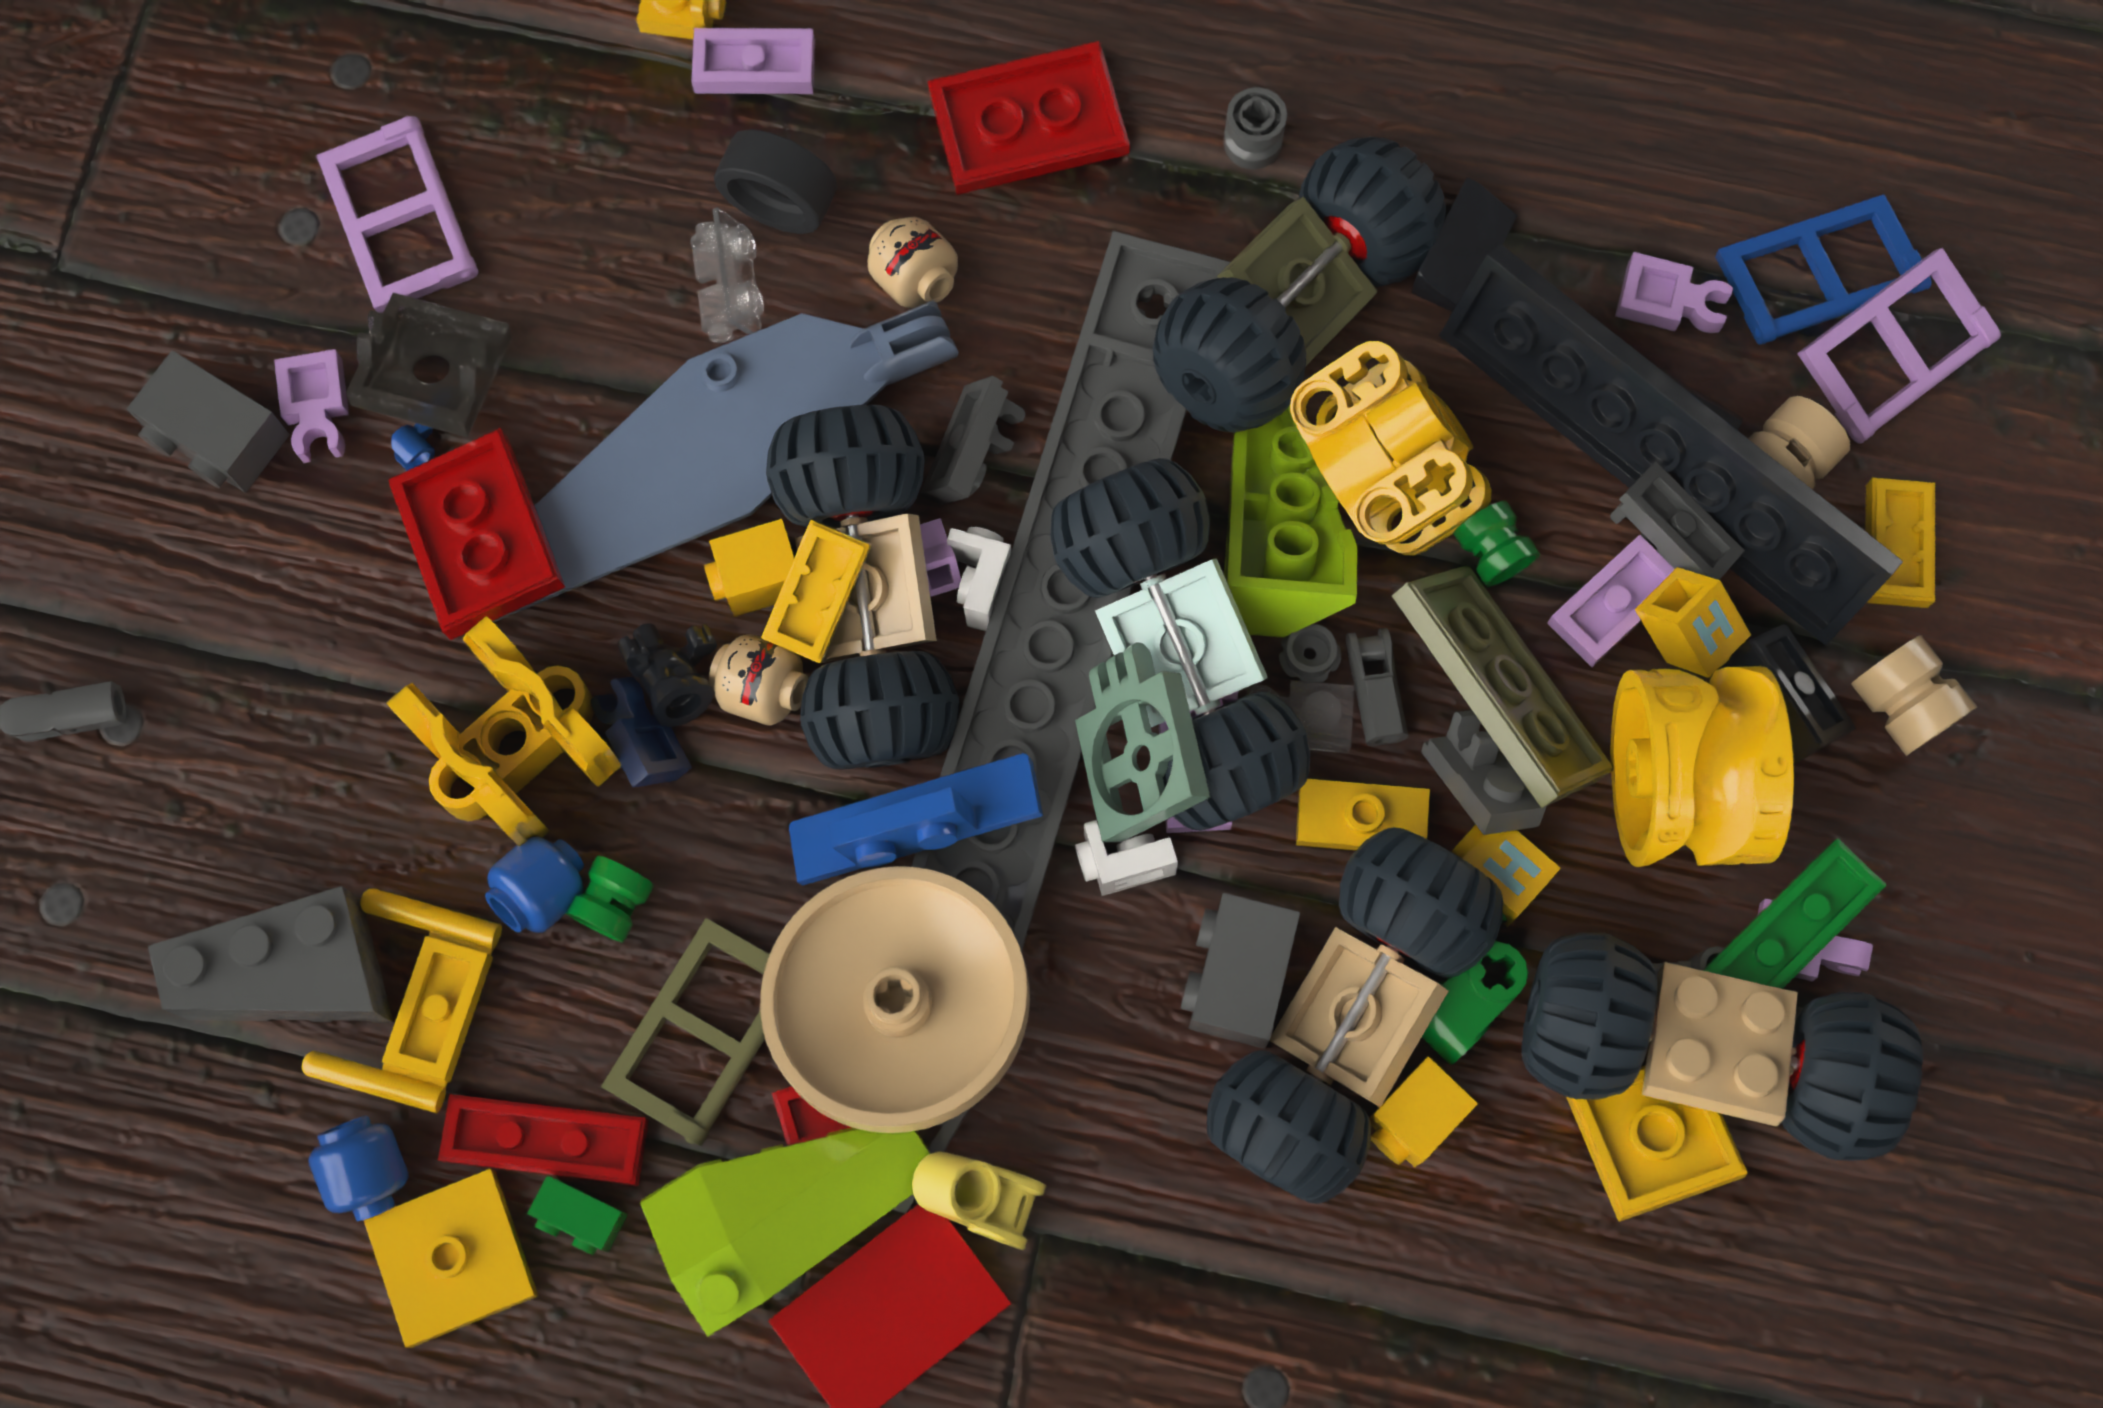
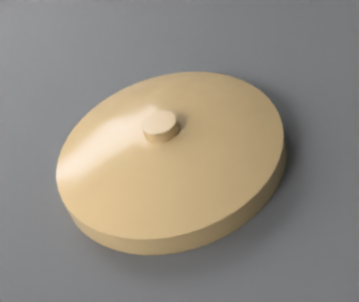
[760,866,1030,1133]

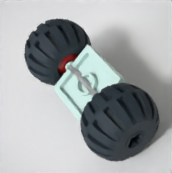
[1050,458,1310,831]

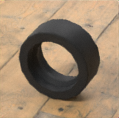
[714,129,838,234]

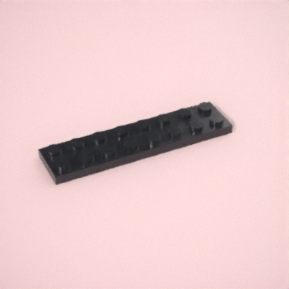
[1439,244,1903,645]

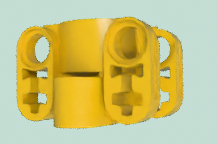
[1290,341,1491,555]
[386,616,621,847]

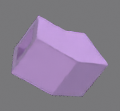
[920,518,961,597]

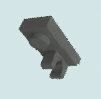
[920,376,1025,505]
[1610,461,1745,580]
[1421,710,1547,835]

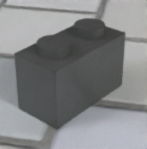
[127,350,290,493]
[1180,893,1300,1049]

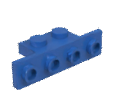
[789,753,1043,886]

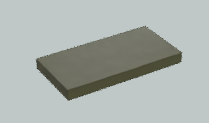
[1392,565,1613,808]

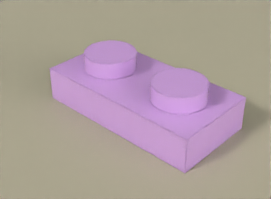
[692,28,815,94]
[1547,535,1674,667]

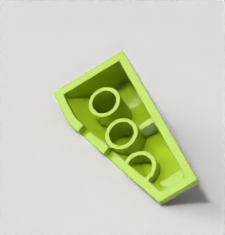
[1224,405,1357,637]
[640,1127,931,1337]

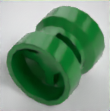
[1453,500,1540,587]
[566,855,655,943]

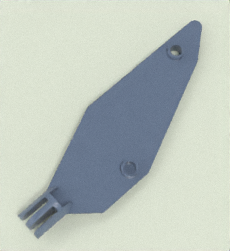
[492,300,959,622]

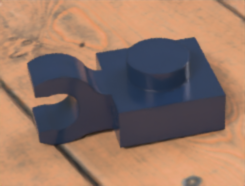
[591,677,692,787]

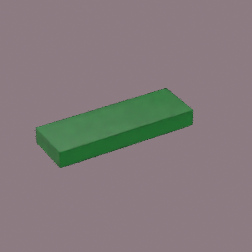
[1702,838,1886,989]

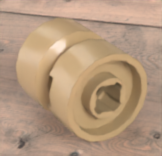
[1749,396,1850,489]
[1851,635,1977,756]

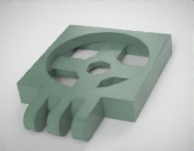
[1075,642,1210,843]

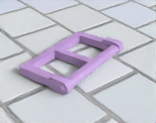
[316,116,478,314]
[1797,248,2001,444]

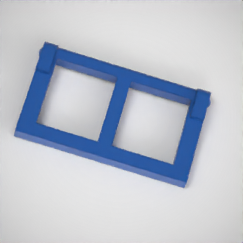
[1715,194,1931,345]

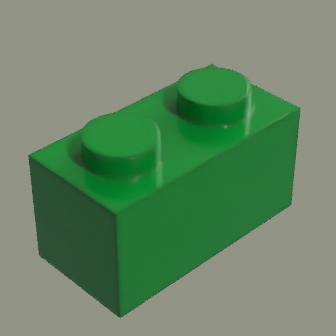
[527,1175,628,1256]

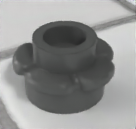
[1279,624,1342,685]

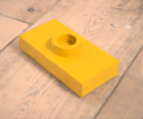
[1865,478,1935,608]
[761,519,872,663]
[1296,779,1430,851]

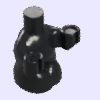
[618,623,717,727]

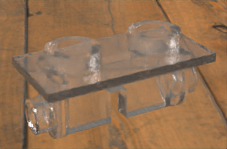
[690,207,764,343]

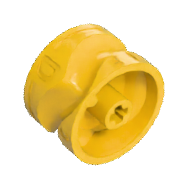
[1610,666,1794,867]

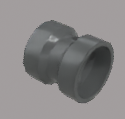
[1223,87,1287,170]

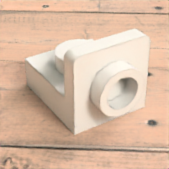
[947,527,1011,631]
[1075,820,1178,896]

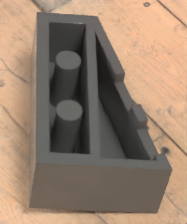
[148,886,394,1023]

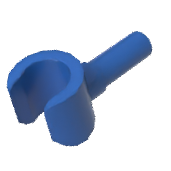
[391,392,456,471]

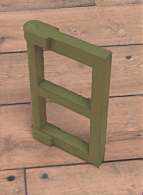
[601,918,770,1147]

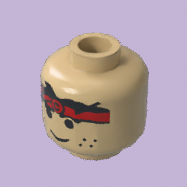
[868,217,958,309]
[709,634,808,725]

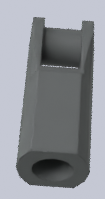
[1346,628,1409,747]
[0,681,127,742]

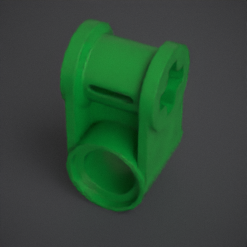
[1422,942,1528,1066]

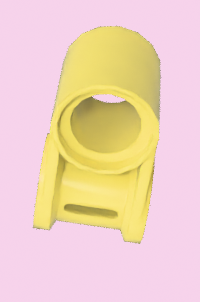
[912,1151,1046,1250]

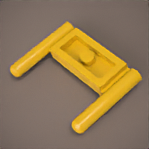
[302,888,502,1113]

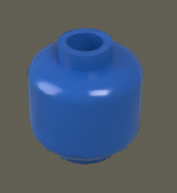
[485,836,585,933]
[309,1115,409,1221]

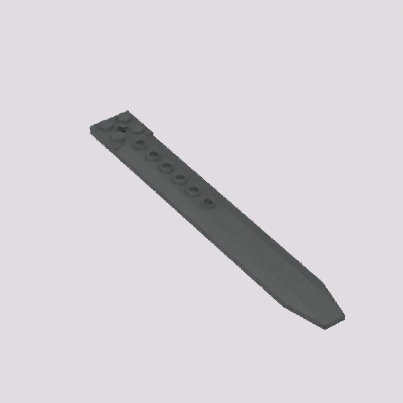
[893,231,1230,1213]

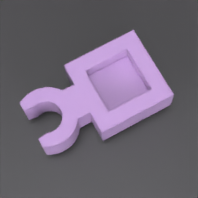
[1615,252,1733,333]
[274,349,349,463]

